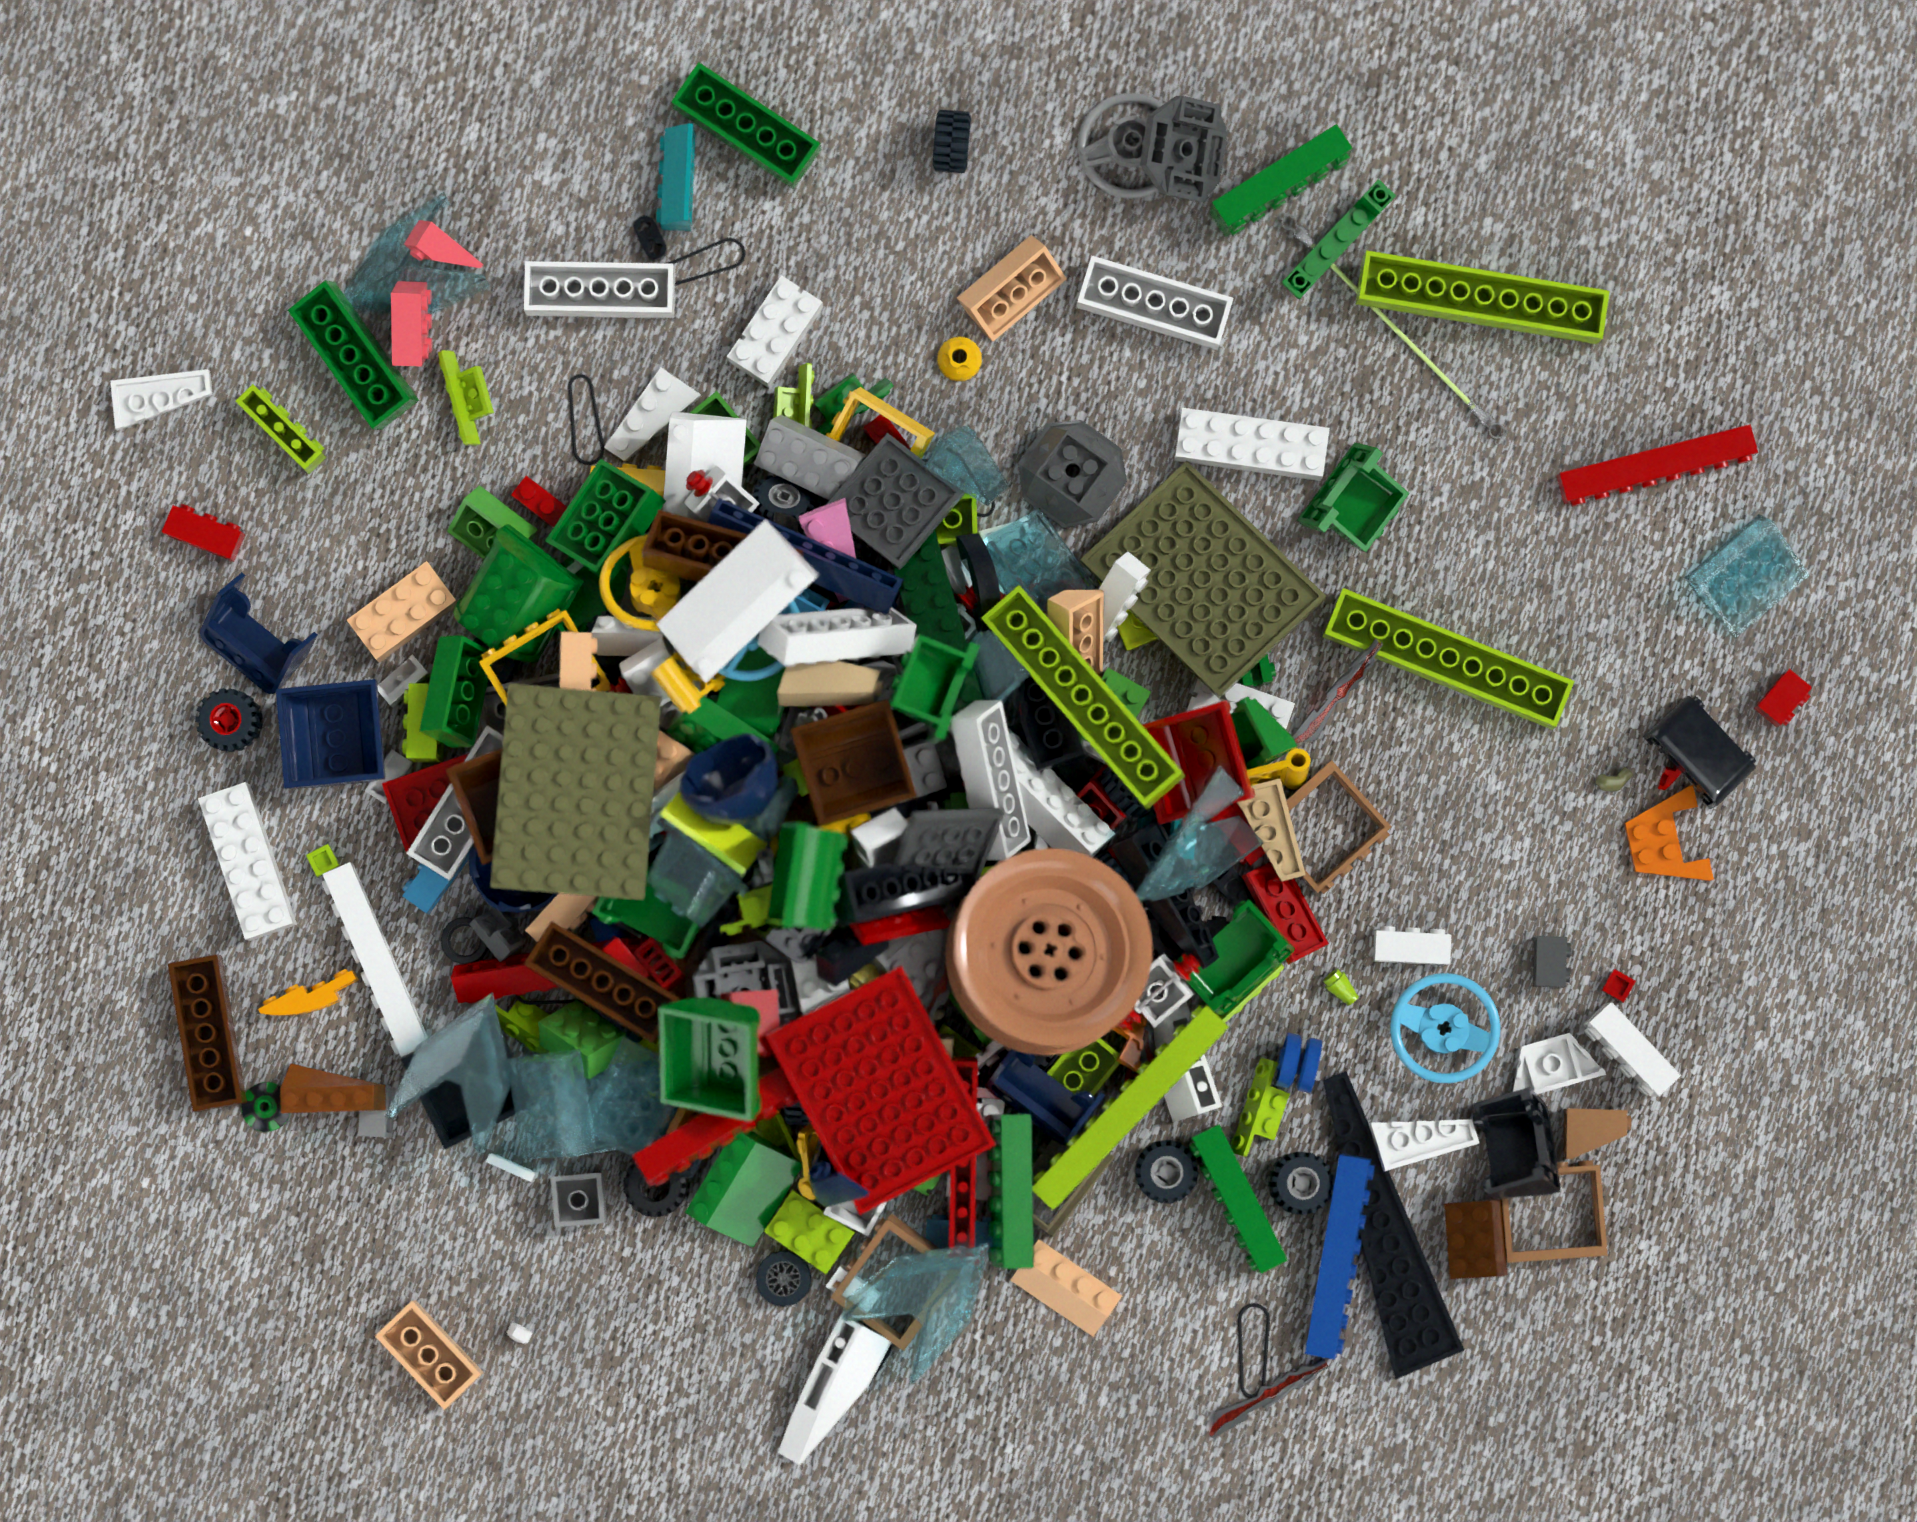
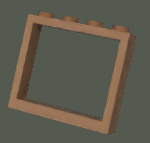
[1286,760,1391,894]
[1499,1160,1608,1263]
[831,1213,965,1351]

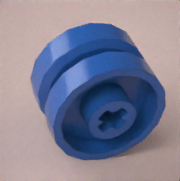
[1276,1032,1322,1094]

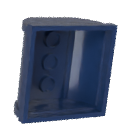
[276,679,386,789]

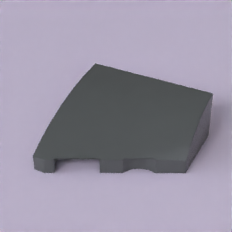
[469,908,525,962]

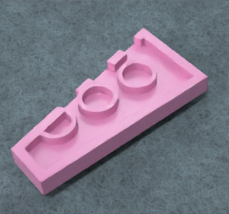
[799,498,856,603]

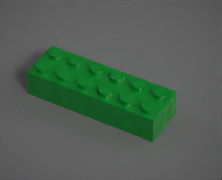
[671,62,821,190]
[1209,124,1353,237]
[288,280,420,430]
[986,1114,1033,1269]
[1188,1124,1288,1274]

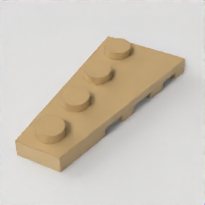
[1238,779,1306,882]

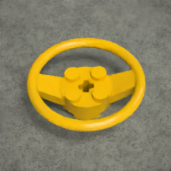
[599,534,681,631]

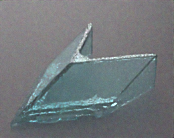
[344,192,490,315]
[1135,766,1263,903]
[385,993,512,1153]
[842,1243,989,1384]

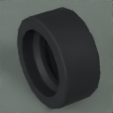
[441,917,488,964]

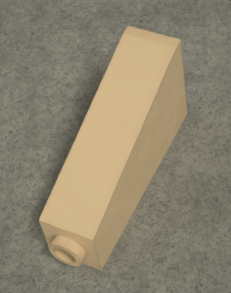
[778,661,884,706]

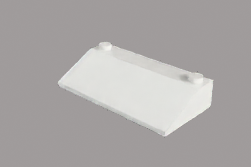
[663,412,747,523]
[656,519,819,682]

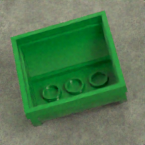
[453,524,584,663]
[766,822,847,930]
[659,997,761,1121]

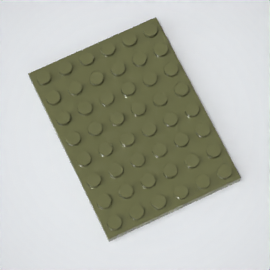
[1080,461,1326,699]
[491,684,662,900]

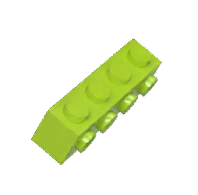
[236,384,327,474]

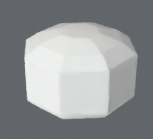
[507,1322,533,1343]

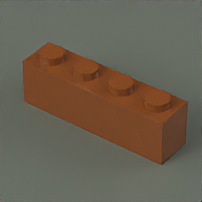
[280,1063,386,1113]

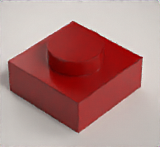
[1601,969,1636,1003]

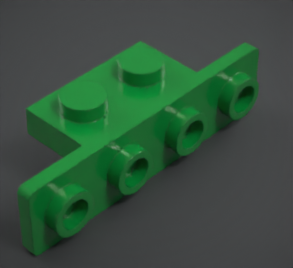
[813,373,894,435]

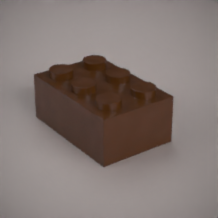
[1444,1199,1508,1279]

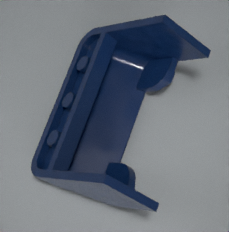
[200,573,318,694]
[987,1049,1105,1145]
[809,1143,869,1207]

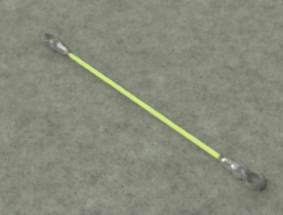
[1279,212,1507,440]

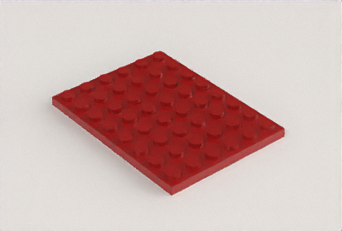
[765,964,996,1215]

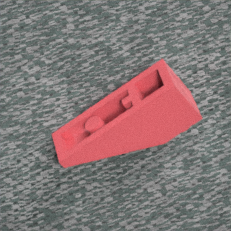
[404,220,483,268]

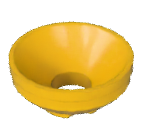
[937,337,982,382]

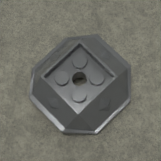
[1140,96,1228,203]
[1018,420,1127,529]
[692,941,800,1027]

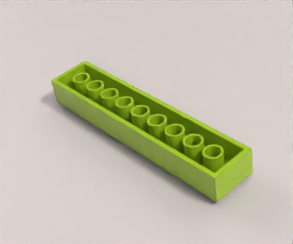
[1355,250,1610,344]
[982,585,1185,809]
[1322,588,1575,730]
[1032,1005,1230,1210]

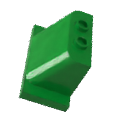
[1297,442,1410,552]
[890,634,980,745]

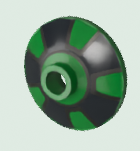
[241,1082,291,1132]

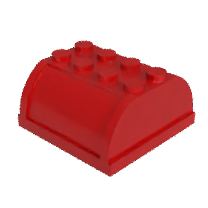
[1142,700,1256,825]

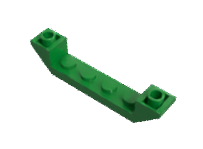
[1281,179,1396,300]

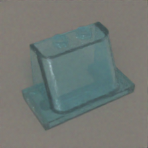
[646,816,750,928]

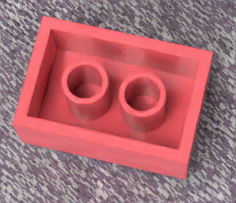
[391,281,432,367]

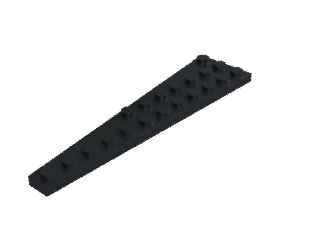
[1323,1071,1465,1380]

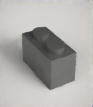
[1533,936,1571,988]

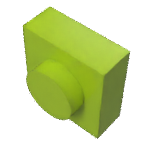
[306,844,340,878]

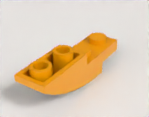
[258,969,359,1016]

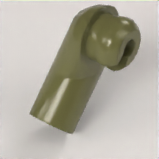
[1596,767,1633,791]

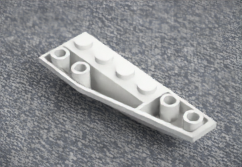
[1153,1001,1222,1123]
[778,1315,891,1465]

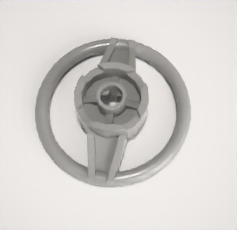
[1077,93,1164,199]

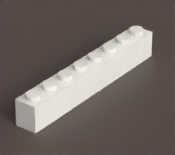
[321,862,431,1058]

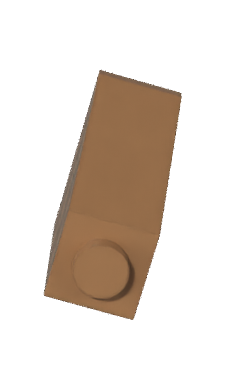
[1563,1109,1631,1159]

